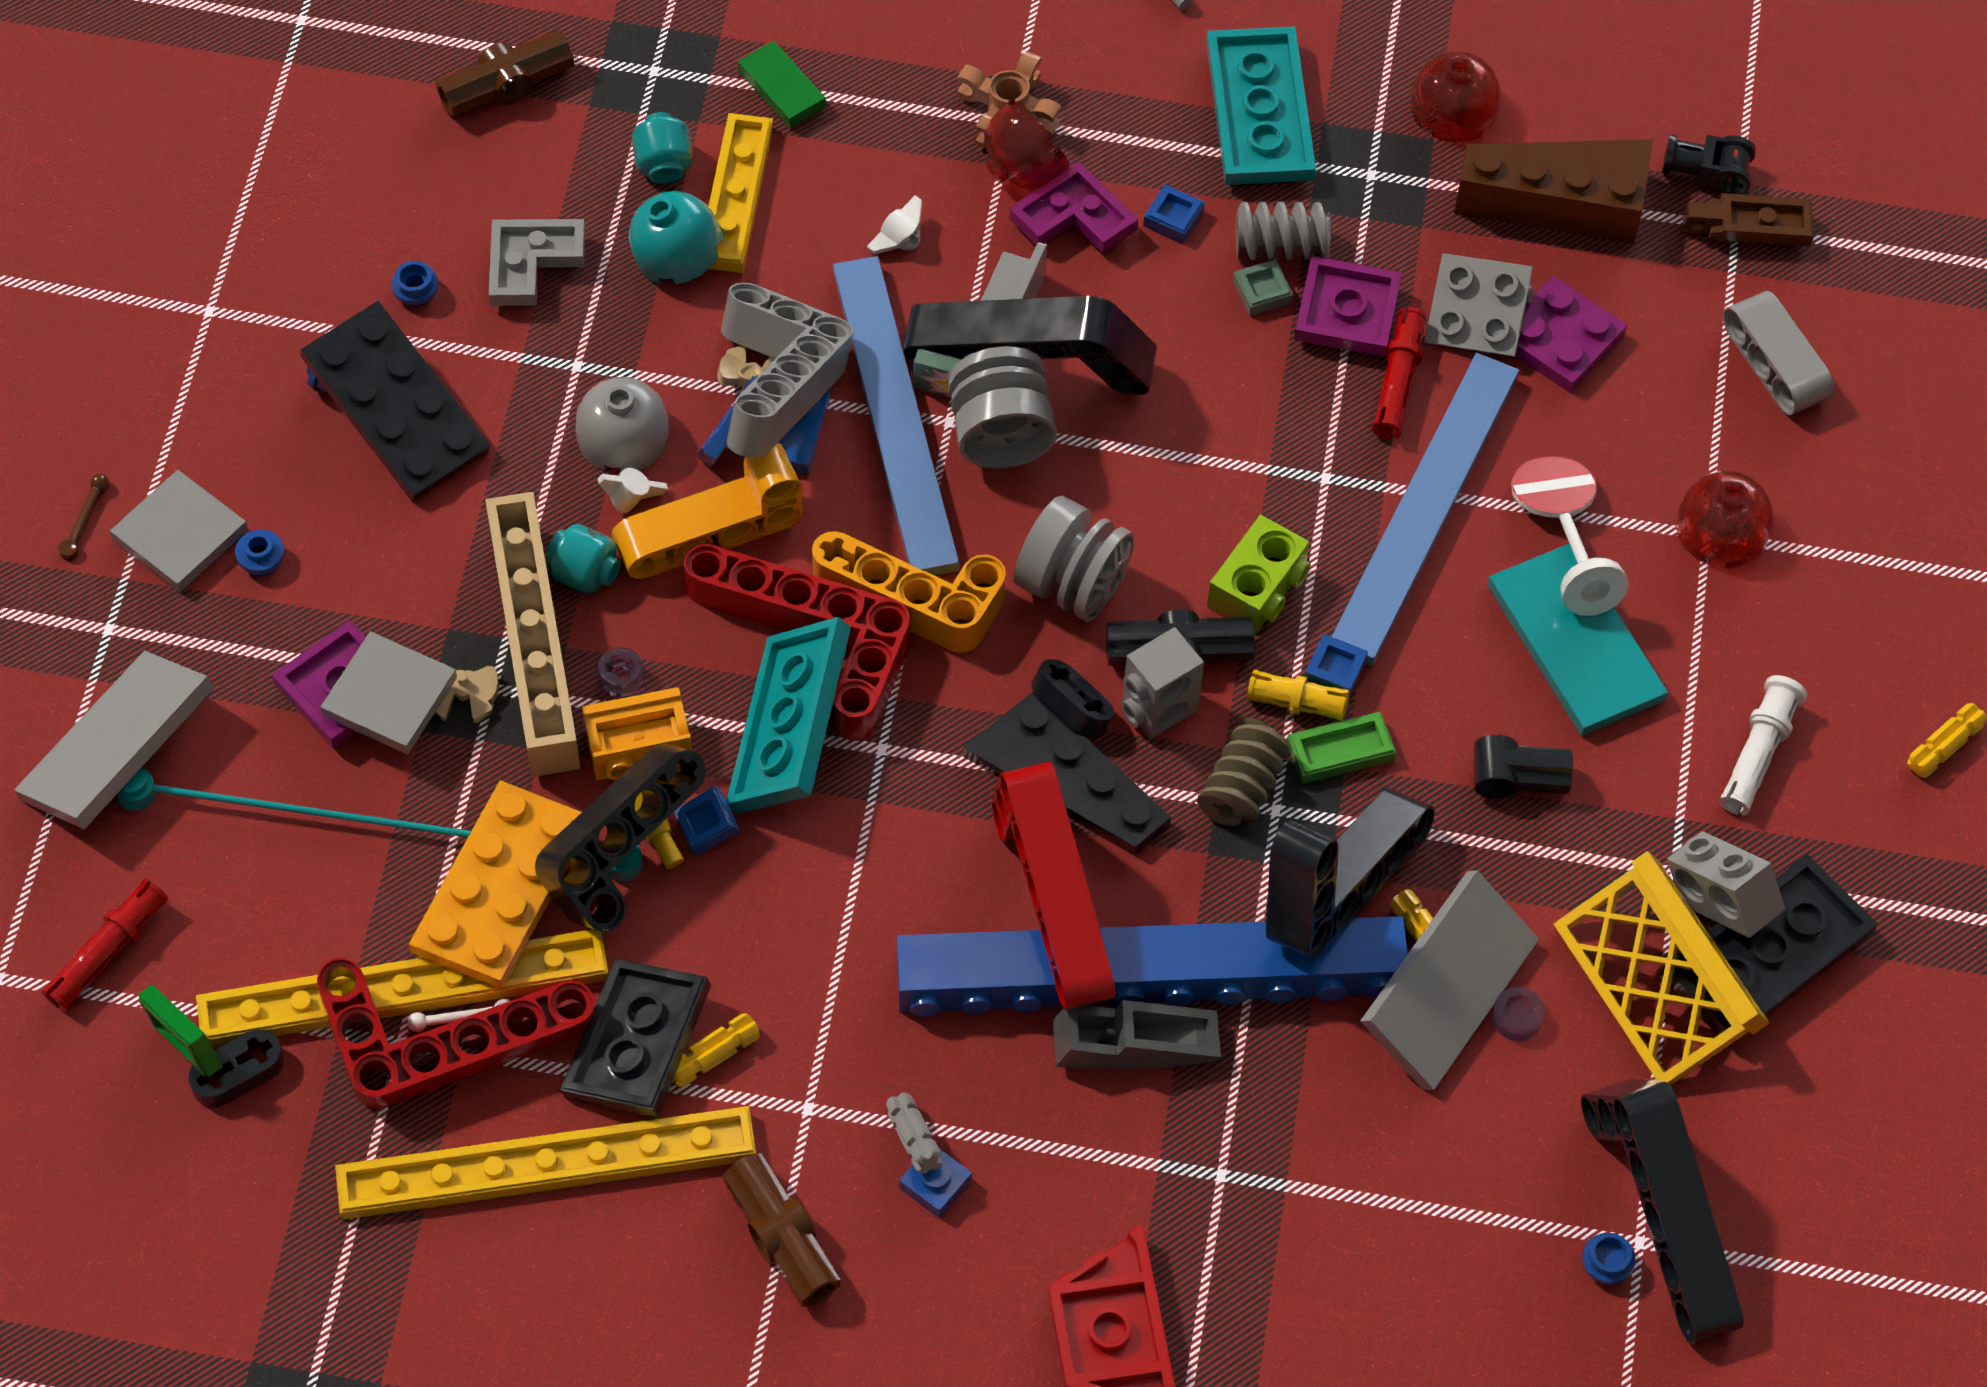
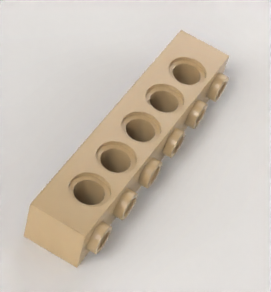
[485,492,581,777]

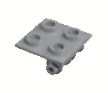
[1424,253,1534,357]

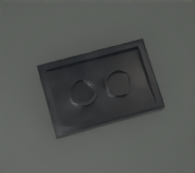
[560,958,712,1118]

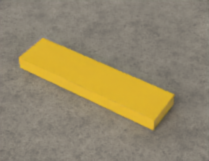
[708,113,773,273]

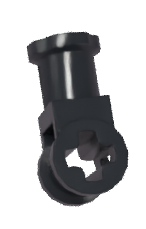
[1662,134,1756,195]

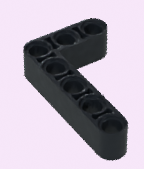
[903,296,1157,395]
[1266,788,1435,959]
[1581,1079,1744,1345]

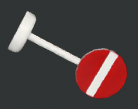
[1511,456,1629,616]

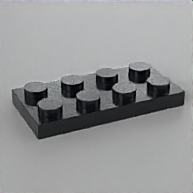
[300,301,490,502]
[1660,854,1878,1046]

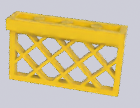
[1553,851,1770,1086]

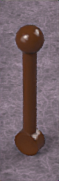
[58,474,109,560]

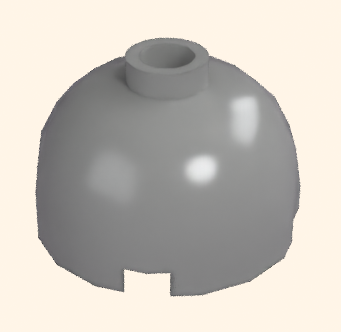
[575,377,670,473]

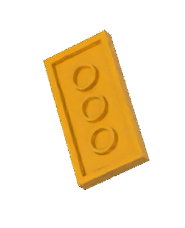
[409,780,582,989]

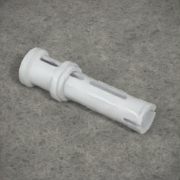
[1719,675,1808,816]

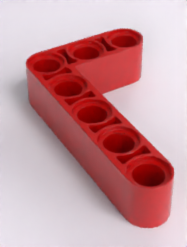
[684,544,910,741]
[992,761,1116,1010]
[317,957,594,1109]

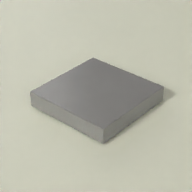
[110,469,248,592]
[320,631,457,754]

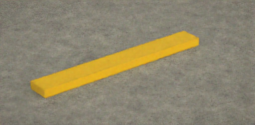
[196,929,608,1047]
[335,1106,756,1220]

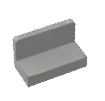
[981,242,1047,301]

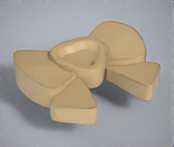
[717,346,775,390]
[435,663,499,723]

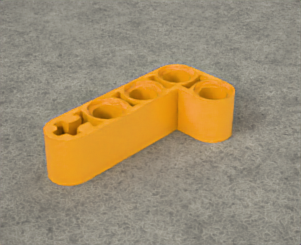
[611,443,803,579]
[812,531,1006,653]

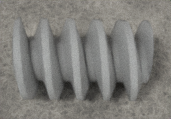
[1235,202,1331,260]

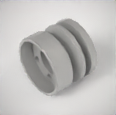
[948,346,1057,469]
[1013,495,1135,623]

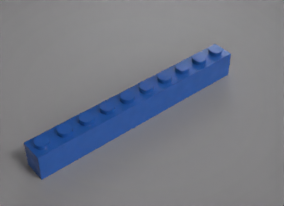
[897,916,1407,1016]

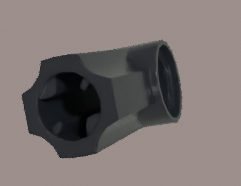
[1474,735,1573,799]

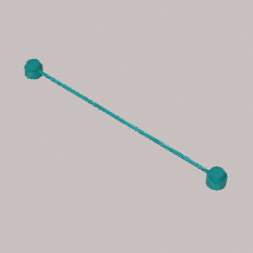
[116,768,643,882]

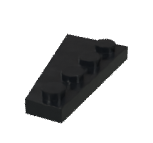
[963,692,1171,856]

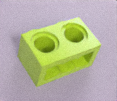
[1207,514,1311,635]

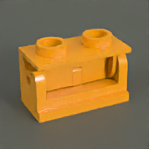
[582,687,692,781]

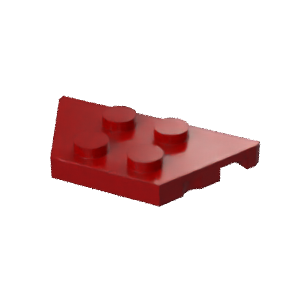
[1048,1225,1175,1387]

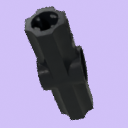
[1106,609,1254,666]

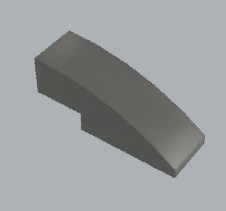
[1053,1000,1221,1070]

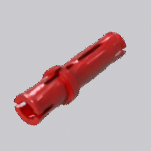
[1372,307,1428,439]
[41,878,169,1012]

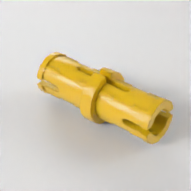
[1247,669,1350,721]

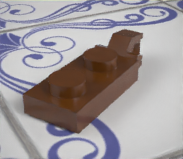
[1683,193,1814,247]

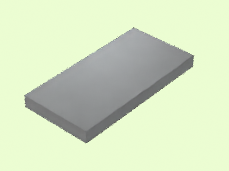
[14,650,215,829]
[1360,870,1539,1090]

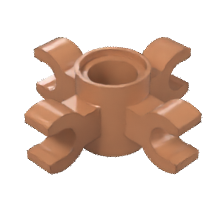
[957,51,1061,150]

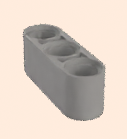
[1723,291,1835,415]

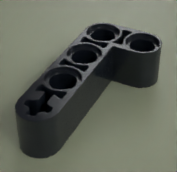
[535,744,706,932]

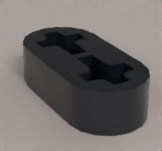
[1031,659,1115,738]
[188,1030,284,1107]

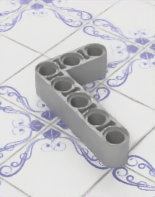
[721,283,854,458]

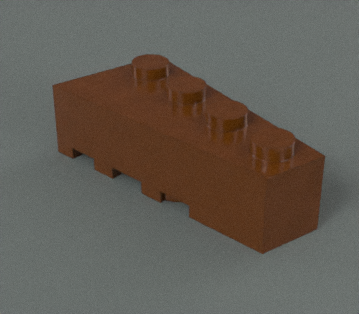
[1454,139,1653,244]

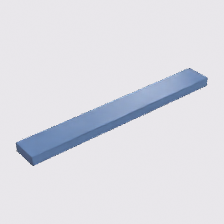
[833,256,959,576]
[1331,352,1519,667]

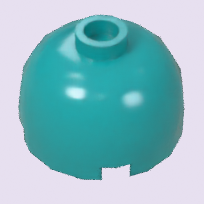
[628,191,723,284]

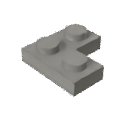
[489,219,585,306]

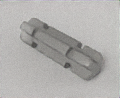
[886,1092,942,1174]

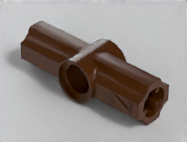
[435,30,574,117]
[723,1153,841,1308]

